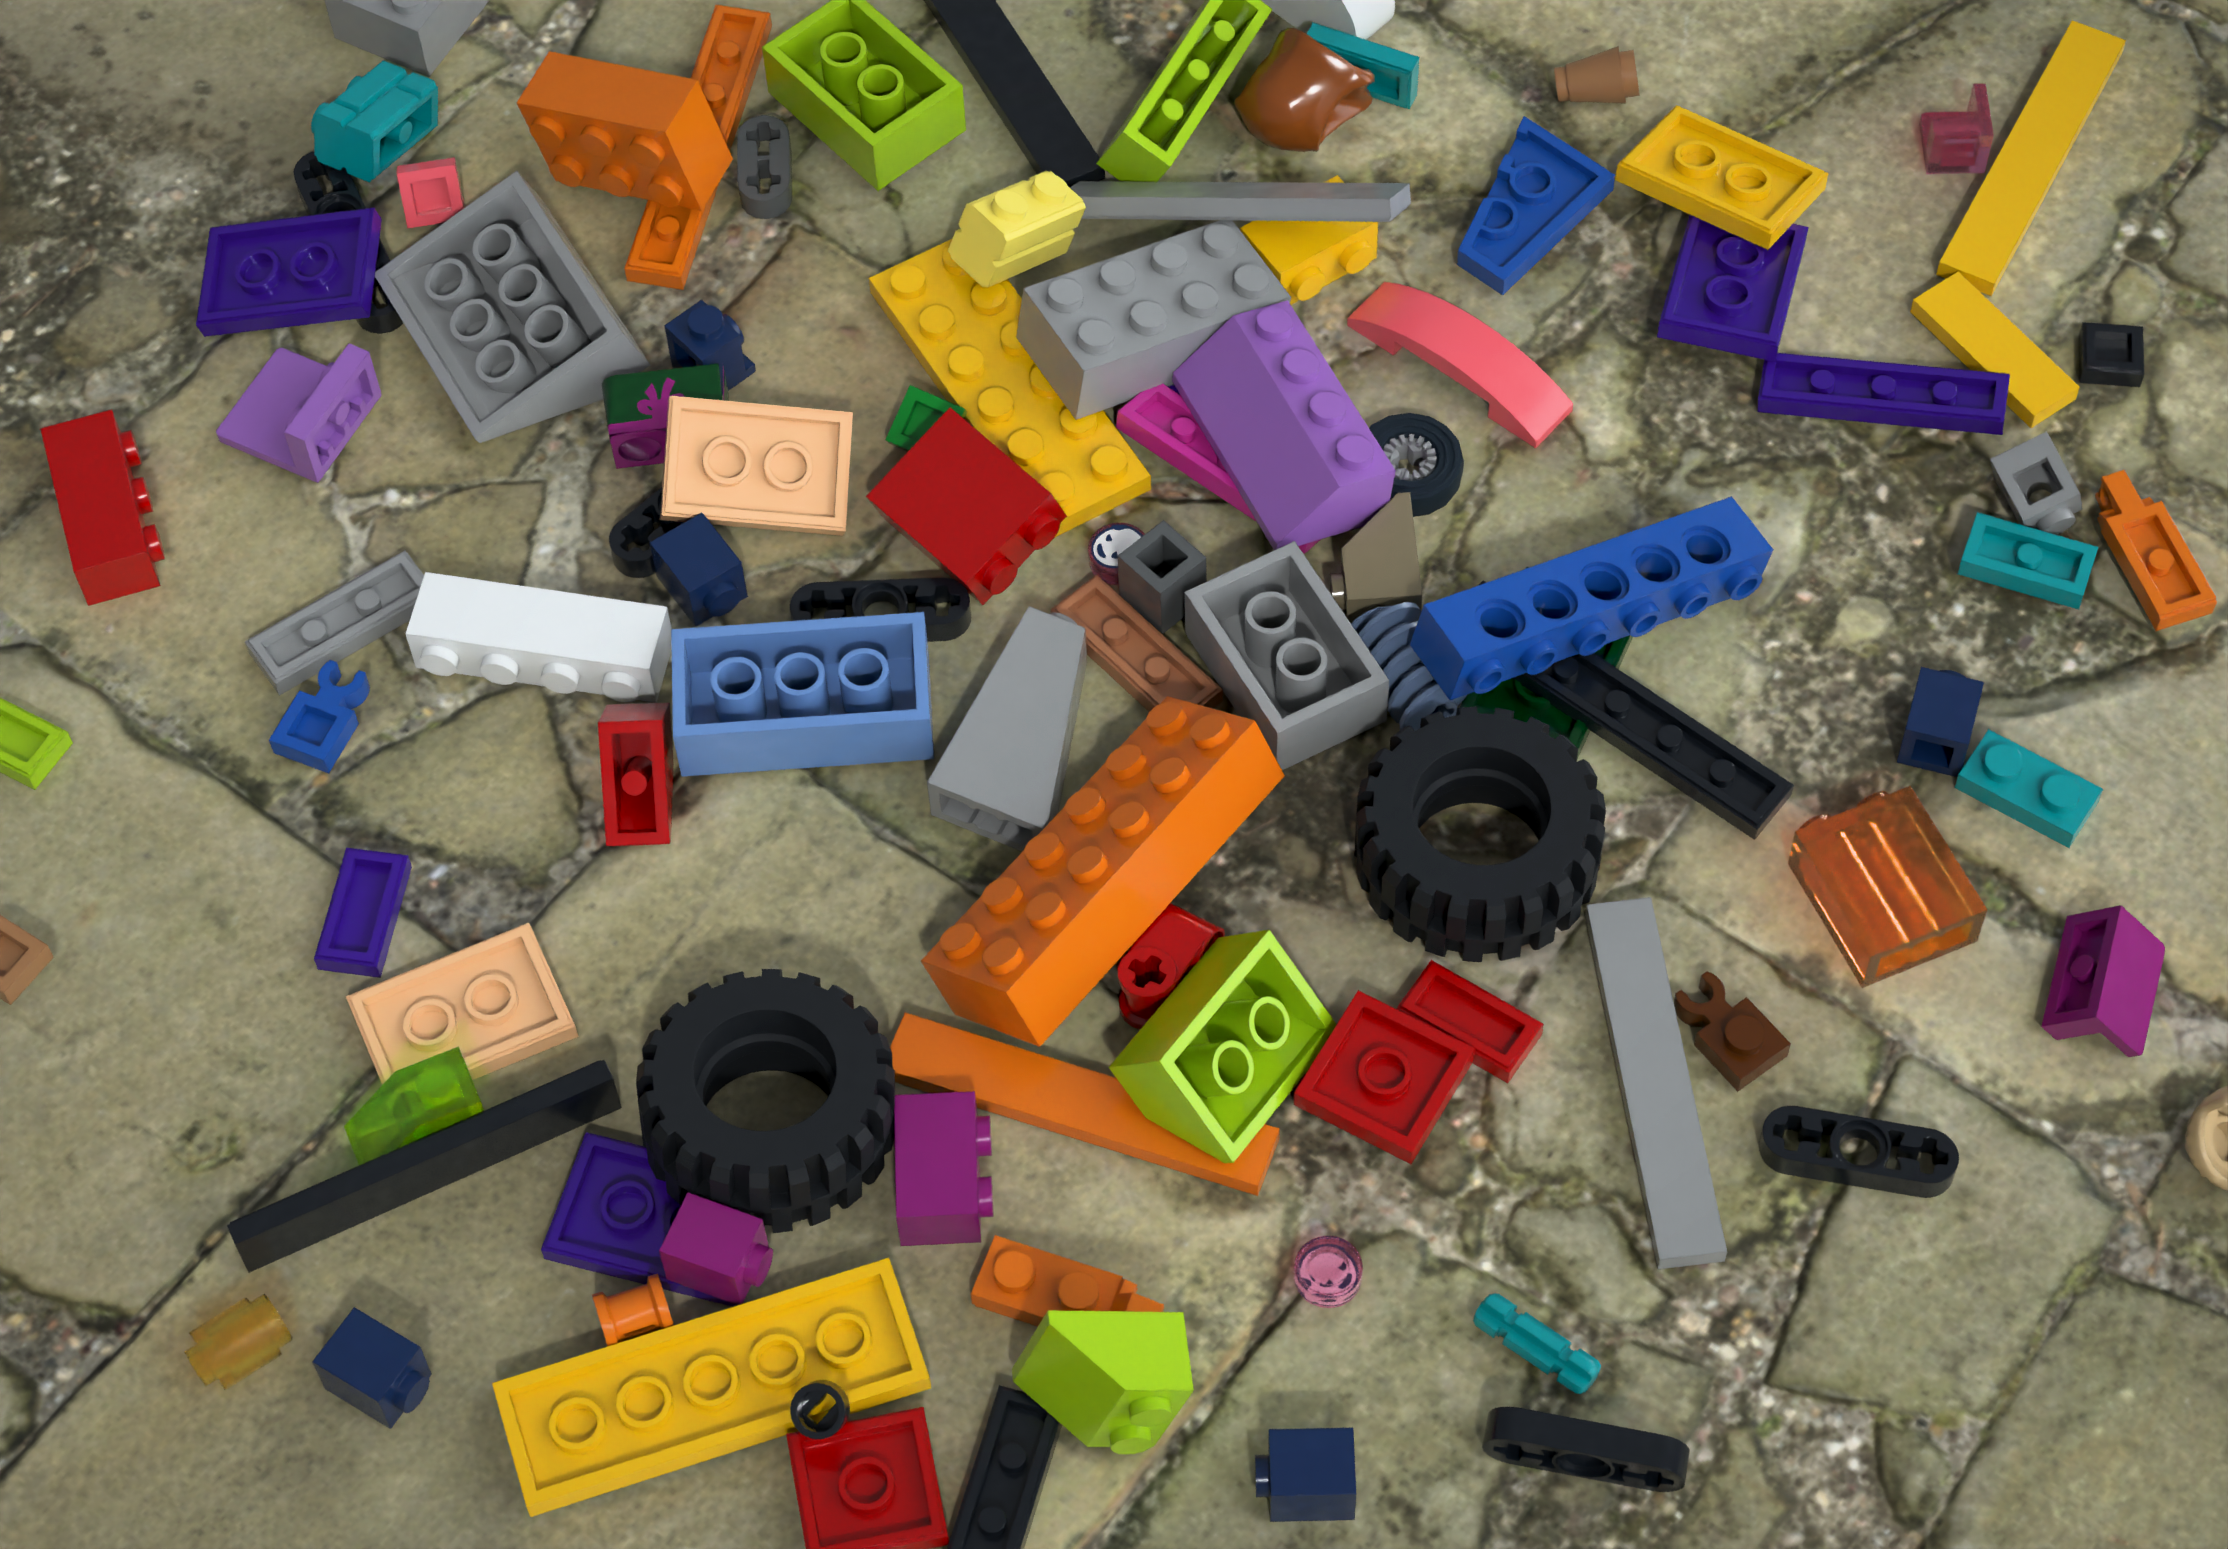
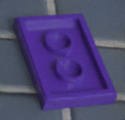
[196,208,382,337]
[1657,215,1809,362]
[541,1132,765,1307]

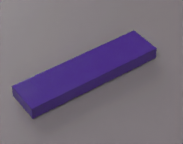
[1758,353,2010,435]

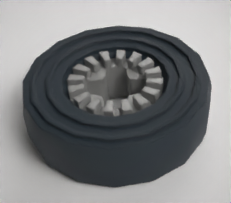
[1369,413,1464,517]

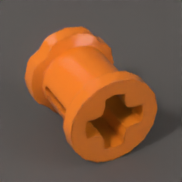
[592,1273,674,1346]

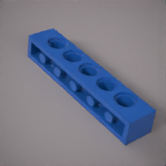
[1410,496,1774,700]

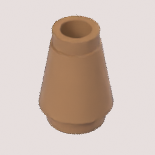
[1554,46,1640,104]

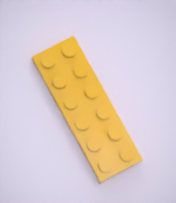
[869,239,1151,537]
[492,1257,931,1517]

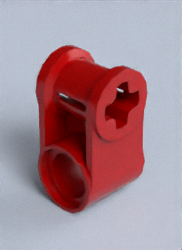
[1118,903,1225,1030]

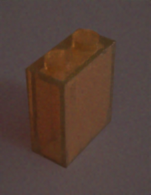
[1788,785,1988,988]

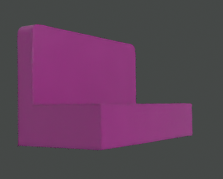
[2041,905,2165,1057]

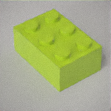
[762,0,966,191]

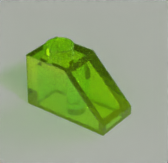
[344,1046,484,1165]

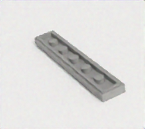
[1070,181,1411,222]
[1585,897,1727,1269]

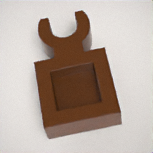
[1674,971,1791,1092]

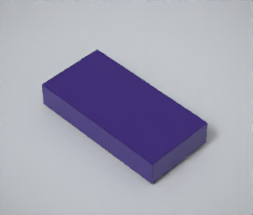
[314,848,412,978]

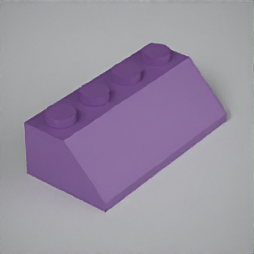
[1172,300,1396,550]

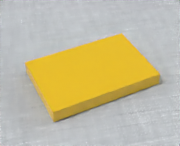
[1615,105,1829,250]

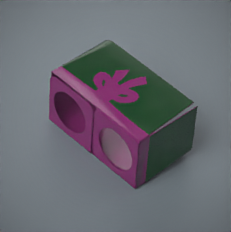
[601,364,729,469]

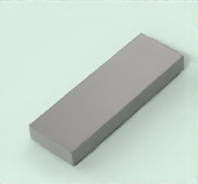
[245,550,424,696]

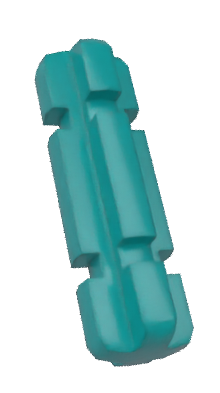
[1473,1293,1601,1394]

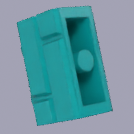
[311,60,438,183]

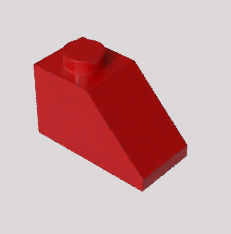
[598,702,674,846]

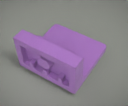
[216,343,382,483]

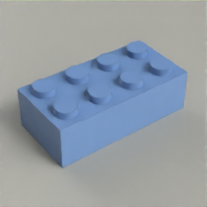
[671,612,934,777]

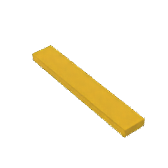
[1936,20,2126,296]

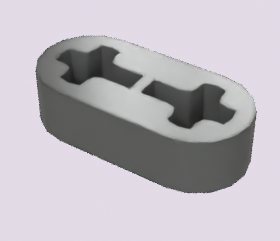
[737,115,792,219]

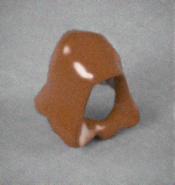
[1234,28,1375,152]

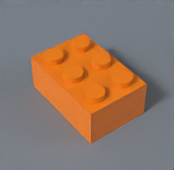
[517,51,733,211]

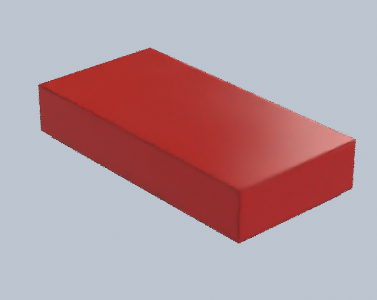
[1396,960,1544,1083]

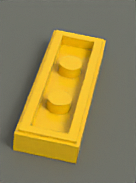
[1910,271,2080,428]

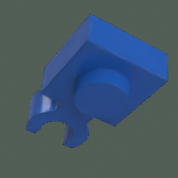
[269,660,370,773]

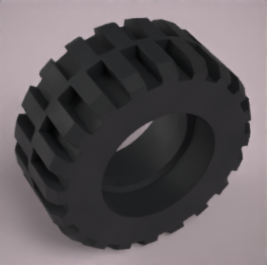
[1354,706,1606,962]
[636,969,895,1233]

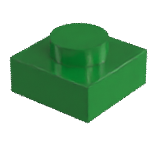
[885,385,967,452]

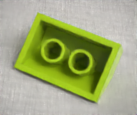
[1108,930,1337,1163]

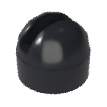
[790,1380,850,1439]

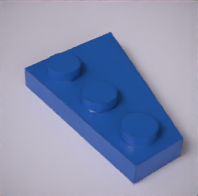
[1457,116,1615,295]

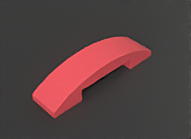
[1347,282,1573,448]

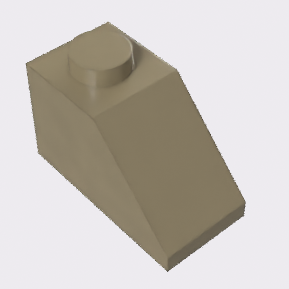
[1330,492,1422,623]

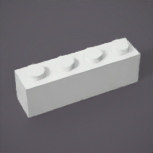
[405,572,672,703]

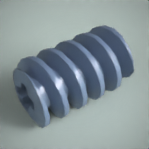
[1351,602,1467,731]

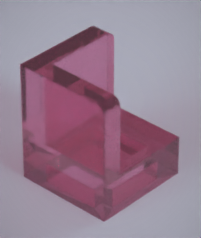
[1919,83,1994,174]

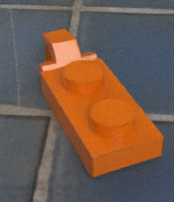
[2095,470,2217,631]
[971,1235,1164,1327]

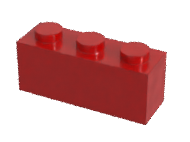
[40,409,165,606]

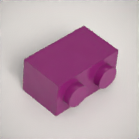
[894,1091,994,1246]

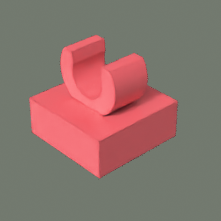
[397,157,465,228]

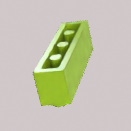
[1096,0,1272,182]

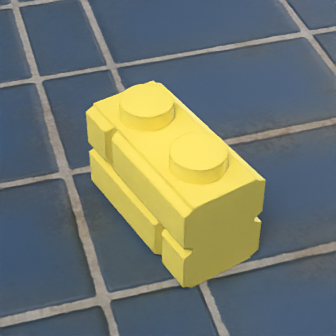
[948,171,1086,288]

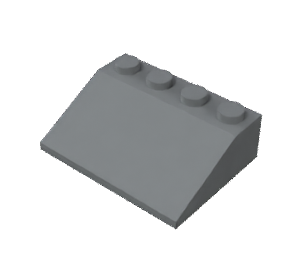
[375,171,650,443]

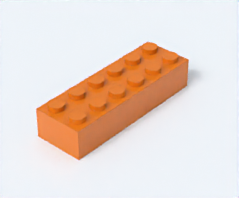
[921,696,1285,1047]

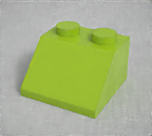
[1012,1310,1194,1455]

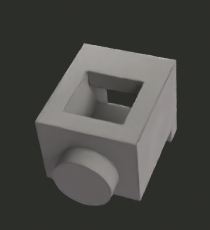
[1990,431,2083,535]

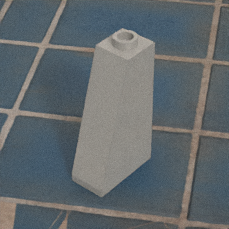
[927,606,1087,851]

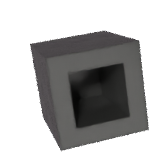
[1118,520,1207,634]

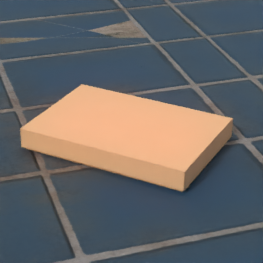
[660,396,853,536]
[346,923,578,1112]

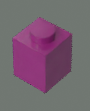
[659,1193,773,1305]

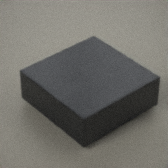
[2079,322,2144,387]

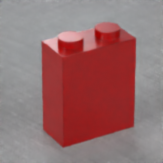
[866,407,1067,605]

